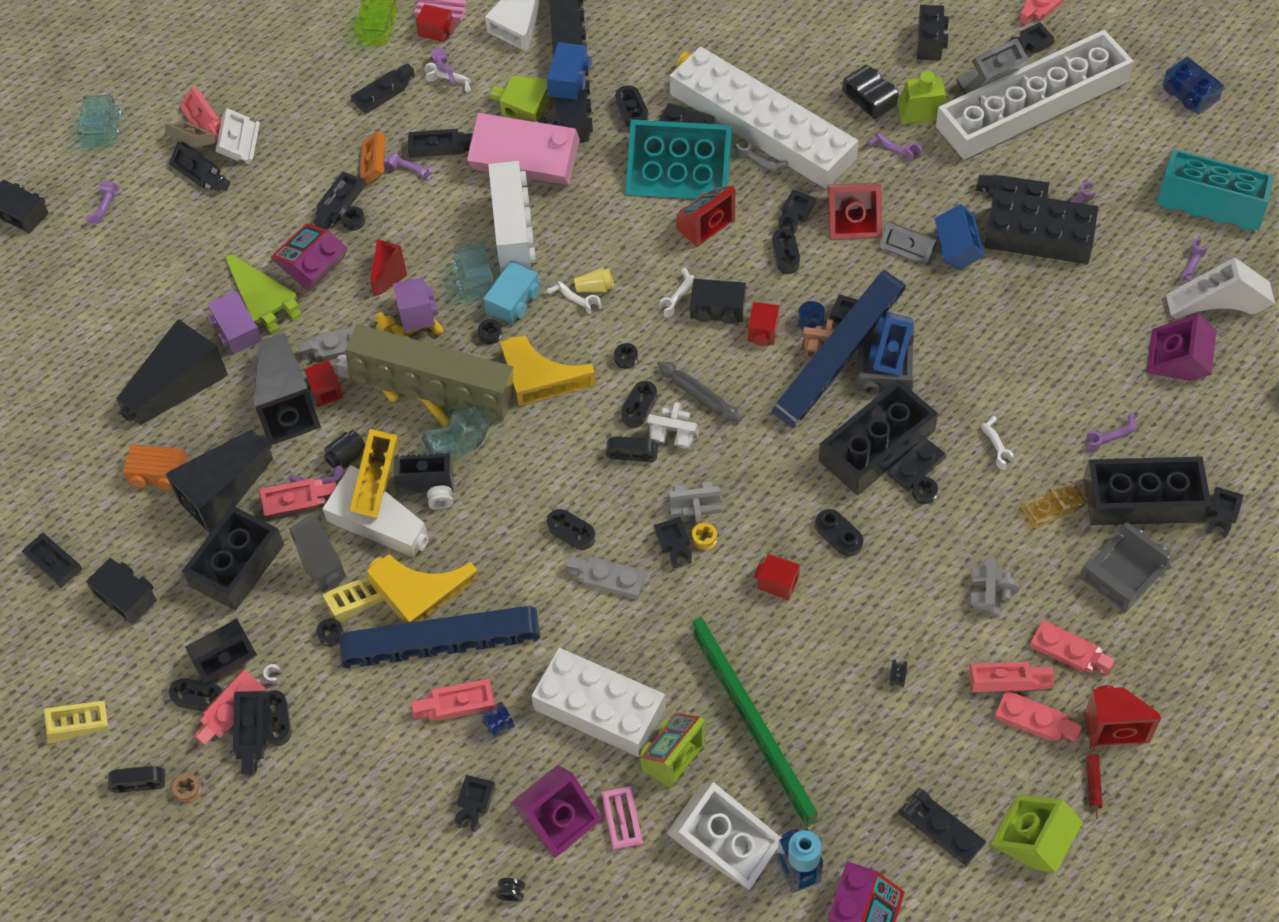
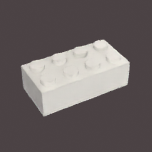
[488,161,536,274]
[531,648,666,758]

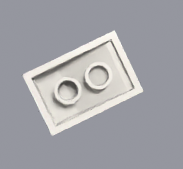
[667,782,783,890]

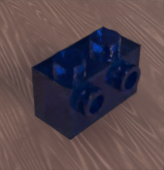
[1162,56,1224,115]

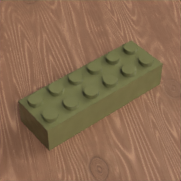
[345,324,513,421]

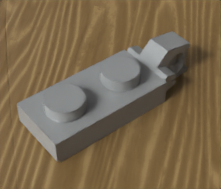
[298,324,369,361]
[566,556,647,600]

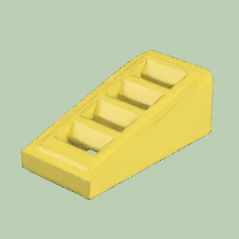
[322,577,384,623]
[44,701,108,744]

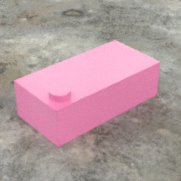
[467,113,580,185]

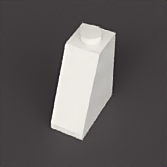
[485,0,540,51]

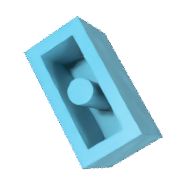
[484,261,541,325]

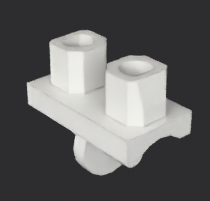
[647,402,700,449]

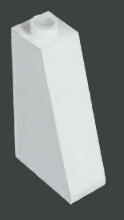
[323,465,429,558]

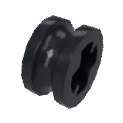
[341,206,365,231]
[478,319,502,345]
[614,343,638,369]
[912,477,938,504]
[317,618,344,647]
[889,659,907,688]
[496,878,526,902]

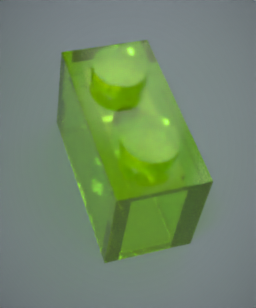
[354,0,398,46]

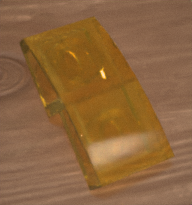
[1019,481,1087,530]

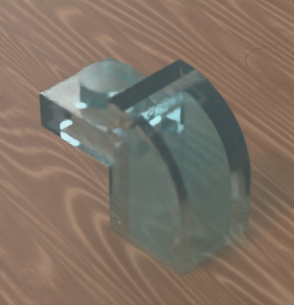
[422,406,489,460]

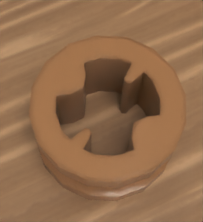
[172,773,202,803]

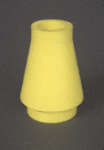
[574,267,614,293]

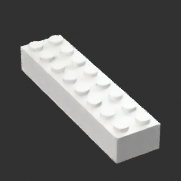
[936,30,1134,160]
[669,46,858,189]

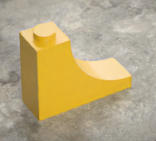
[500,335,596,406]
[349,429,401,519]
[367,554,478,623]

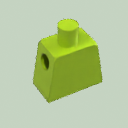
[898,71,947,124]
[490,76,552,123]

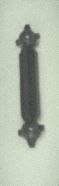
[657,361,742,422]

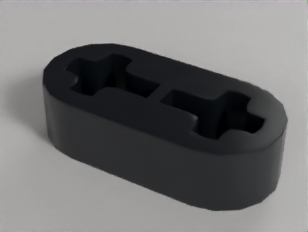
[772,229,800,274]
[621,381,657,428]
[605,436,658,462]
[547,509,595,550]
[169,678,222,712]
[266,690,292,746]
[107,766,166,793]

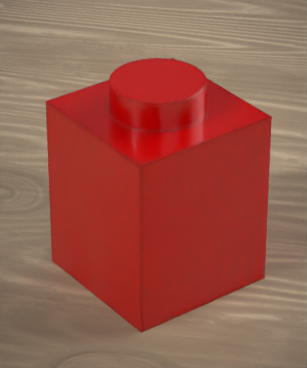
[416,4,455,42]
[748,302,779,346]
[304,360,343,407]
[754,553,800,600]

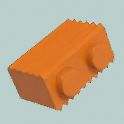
[123,444,189,491]

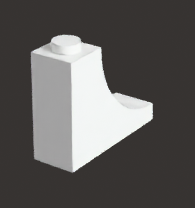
[1166,257,1275,319]

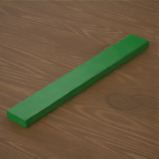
[692,617,818,827]

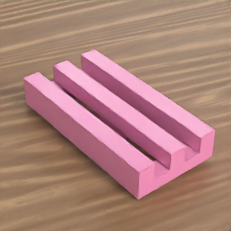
[414,0,467,23]
[601,786,643,851]

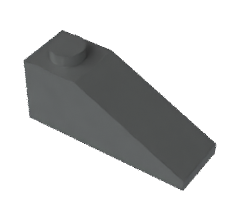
[289,513,346,592]

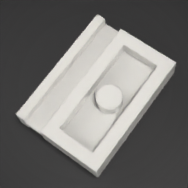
[215,108,260,164]

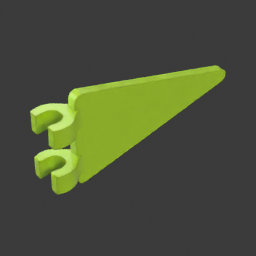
[226,254,302,335]

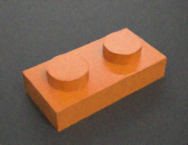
[360,130,386,184]

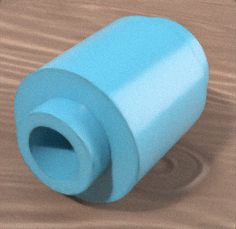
[788,830,821,872]

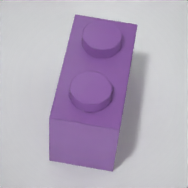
[393,277,438,332]
[207,291,262,354]

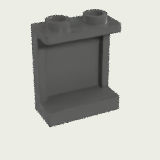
[956,38,1029,95]
[857,326,914,395]
[1079,522,1172,613]

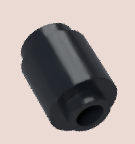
[324,430,365,468]

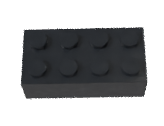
[984,190,1099,265]
[818,380,938,496]
[1083,456,1212,525]

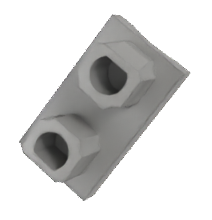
[669,481,722,523]
[971,558,1019,617]

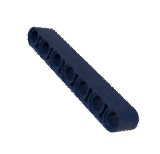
[771,269,906,429]
[339,606,541,669]

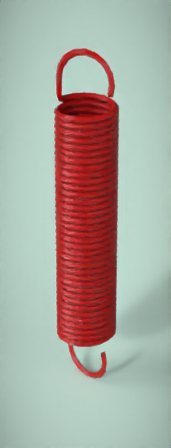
[1086,744,1103,819]

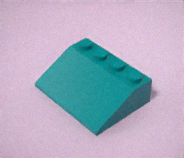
[625,120,733,199]
[1156,149,1274,231]

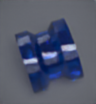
[798,301,825,331]
[480,701,515,739]

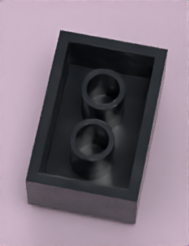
[182,505,284,611]

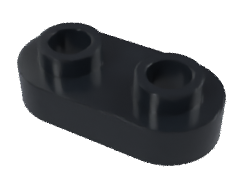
[615,85,648,127]
[815,509,864,556]

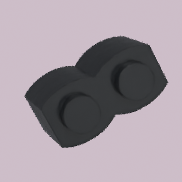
[842,64,899,119]

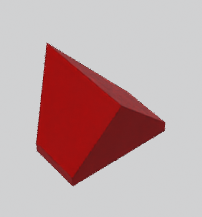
[370,240,407,296]

